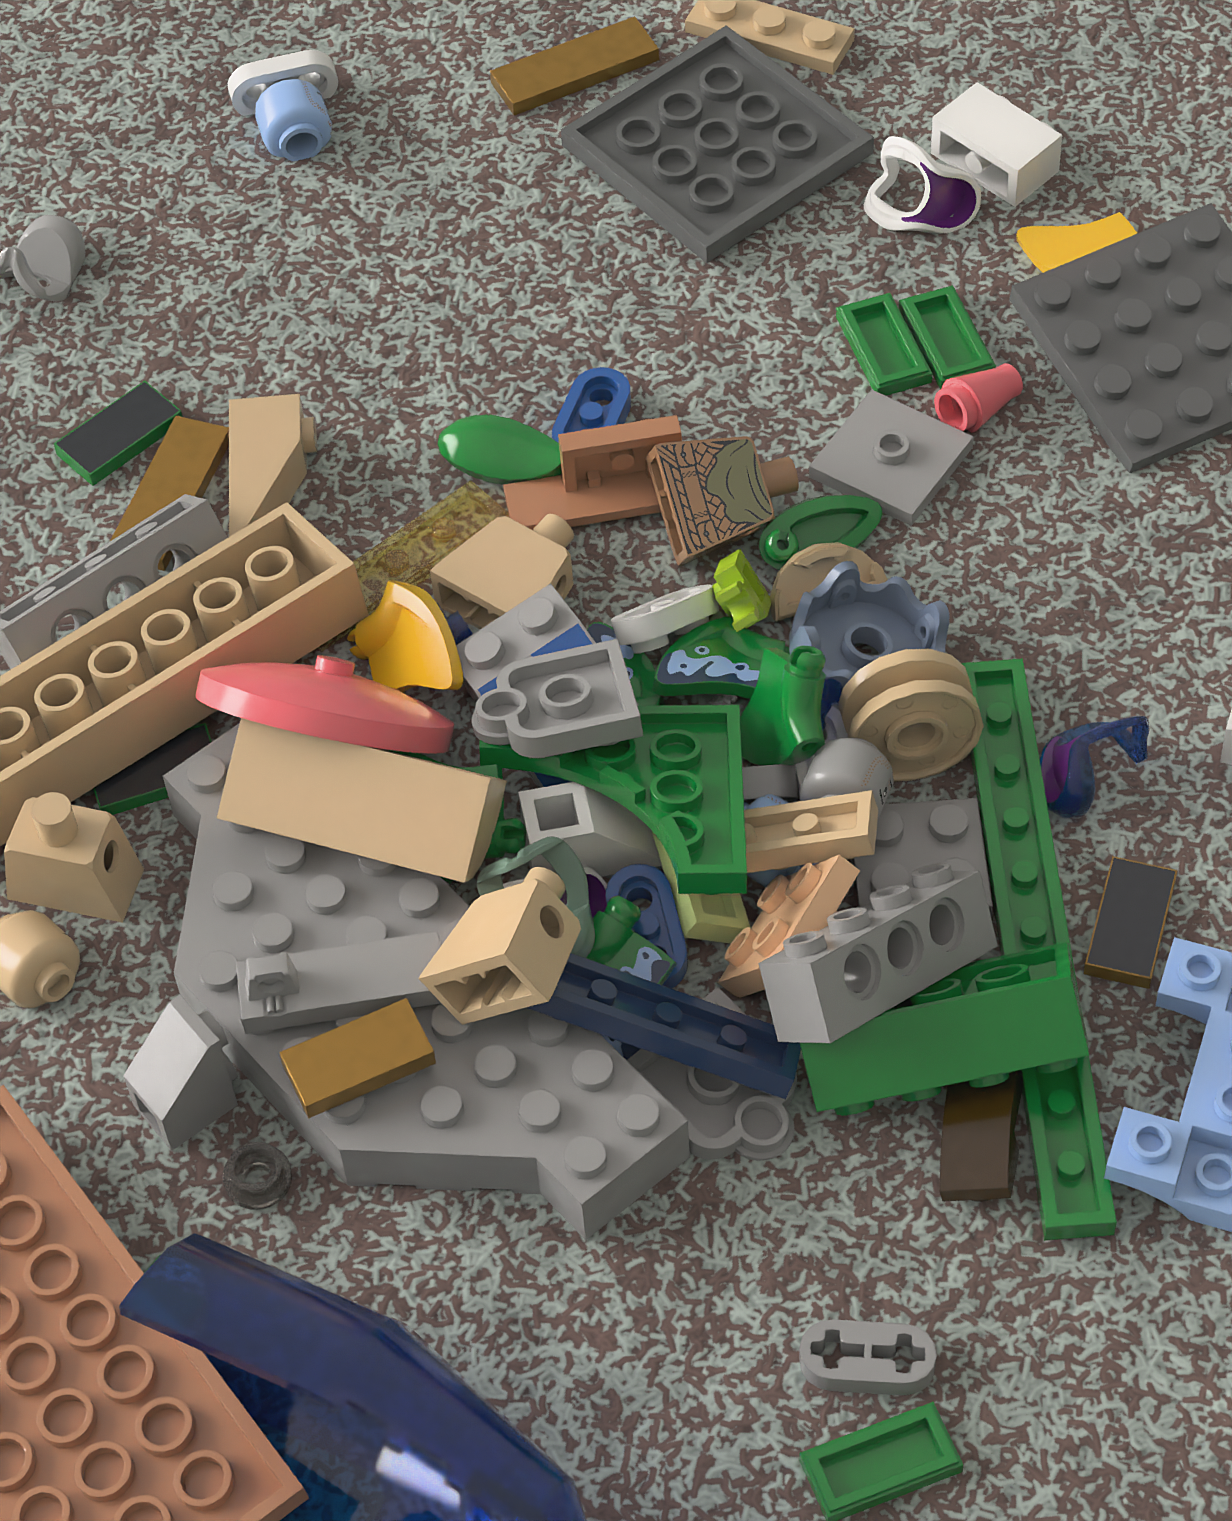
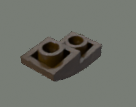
[939,1070,1022,1202]

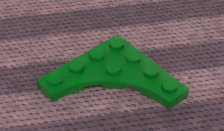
[479,705,747,895]

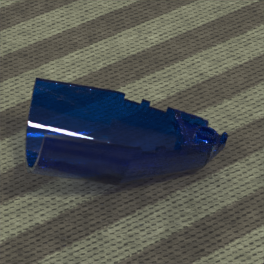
[119,1233,587,1521]

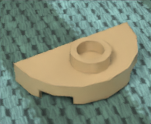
[770,542,888,621]

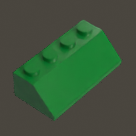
[800,942,1089,1116]

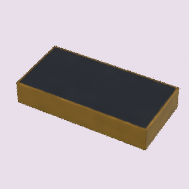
[1084,856,1177,989]

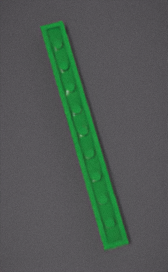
[961,658,1117,1241]

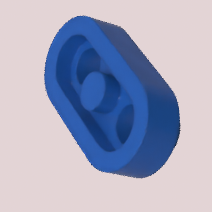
[552,367,631,443]
[606,864,688,989]

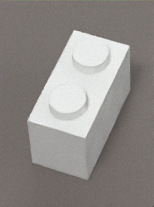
[931,82,1062,207]

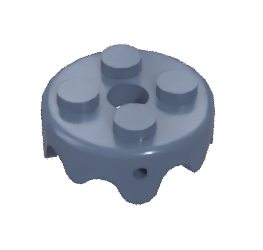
[789,561,950,706]

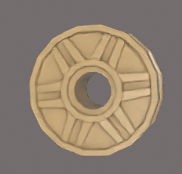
[838,649,984,782]

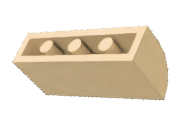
[217,718,507,883]

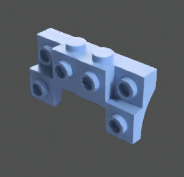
[1104,937,1232,1232]

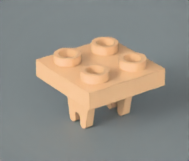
[718,855,860,998]

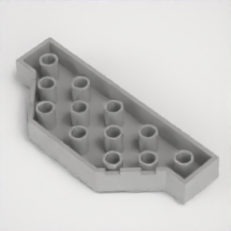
[163,723,690,1240]

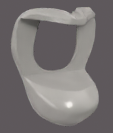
[0,215,86,302]

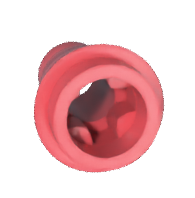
[934,363,1023,433]

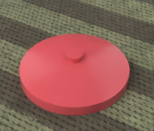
[196,655,455,754]

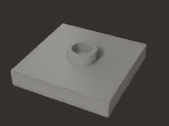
[809,389,973,526]

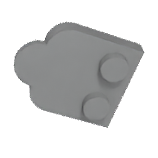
[472,639,643,758]
[627,987,797,1161]

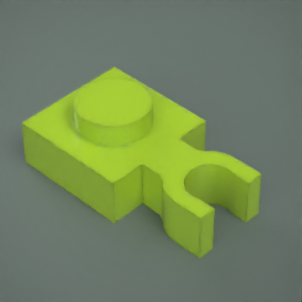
[712,549,771,632]

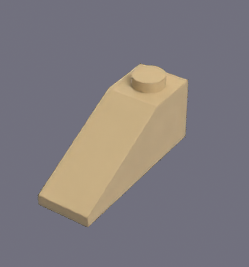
[229,394,318,537]

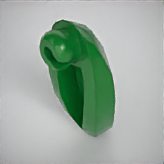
[438,415,562,485]
[759,495,883,570]

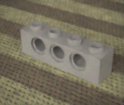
[0,494,228,669]
[758,863,998,1043]

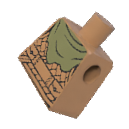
[645,436,799,566]

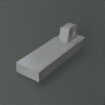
[236,931,441,1034]

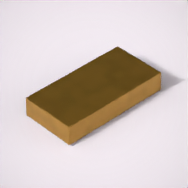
[279,998,436,1119]

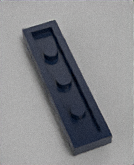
[526,953,801,1100]

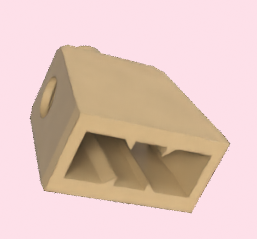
[430,514,574,629]
[4,792,144,923]
[418,867,581,1025]

